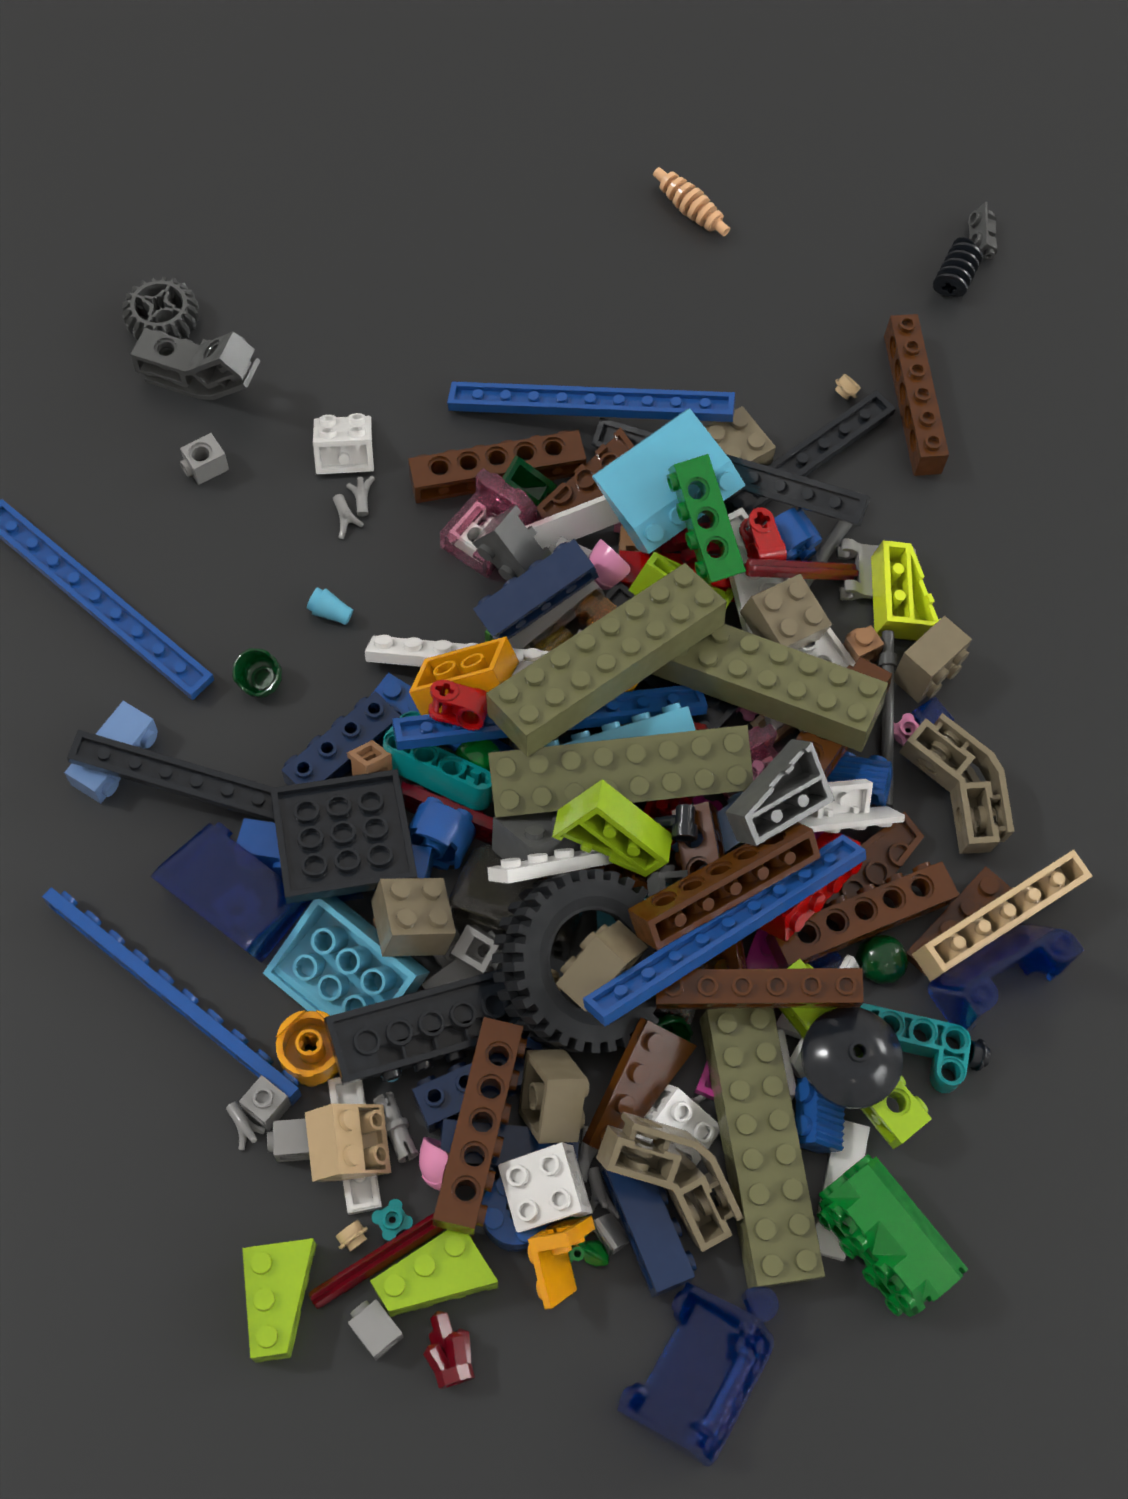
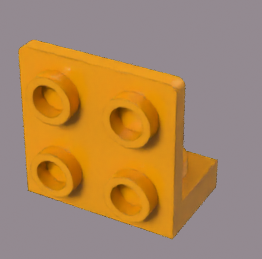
[528,1215,595,1310]

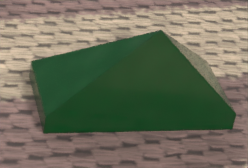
[501,455,557,507]

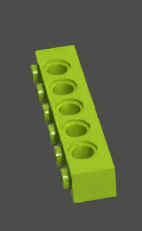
[779,959,932,1149]

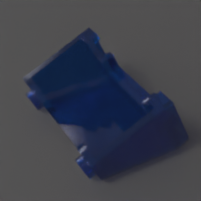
[151,822,311,963]
[928,923,1085,1032]
[617,1282,774,1467]

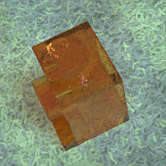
[575,589,617,627]

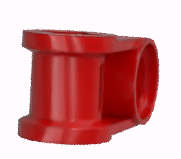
[739,507,787,560]
[428,679,488,731]

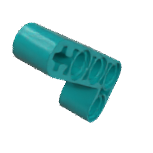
[383,711,493,810]
[860,1003,971,1093]

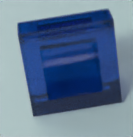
[741,1286,779,1328]

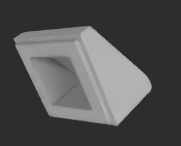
[593,1213,630,1256]

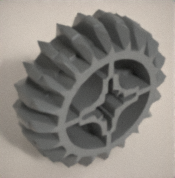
[122,276,199,341]

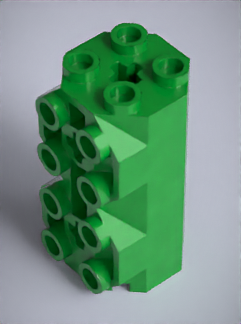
[817,1154,968,1317]

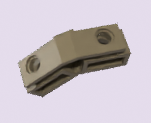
[899,713,1015,854]
[596,1112,744,1252]

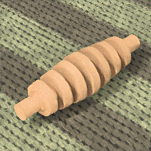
[653,167,730,236]

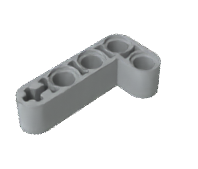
[493,581,605,649]

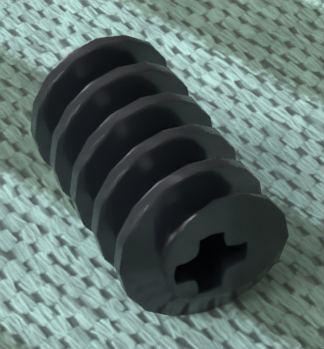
[933,237,983,297]

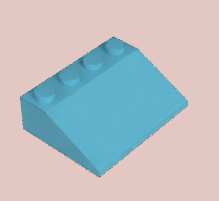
[592,409,745,554]
[263,896,430,1016]

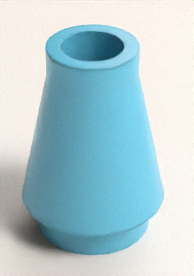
[306,587,354,625]

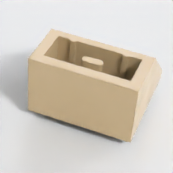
[305,1104,391,1182]

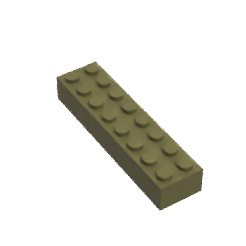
[486,563,727,757]
[652,624,888,752]
[488,725,754,818]
[699,1008,825,1290]

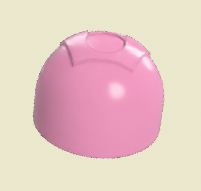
[589,539,630,590]
[419,1137,449,1191]

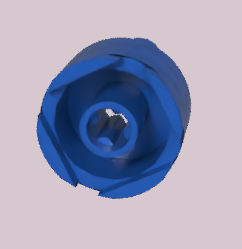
[774,507,822,561]
[408,797,476,870]
[482,1177,549,1252]

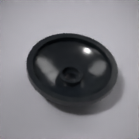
[801,1008,903,1109]

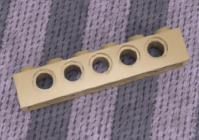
[912,850,1092,982]

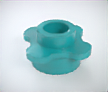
[372,1199,413,1241]

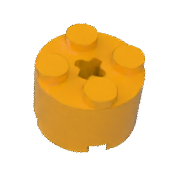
[276,1010,338,1087]

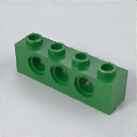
[667,454,746,584]

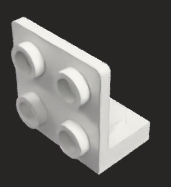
[313,413,374,474]
[635,1084,720,1166]
[498,1142,593,1233]

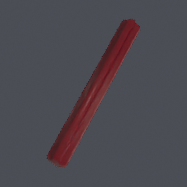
[744,558,859,580]
[309,1213,444,1309]

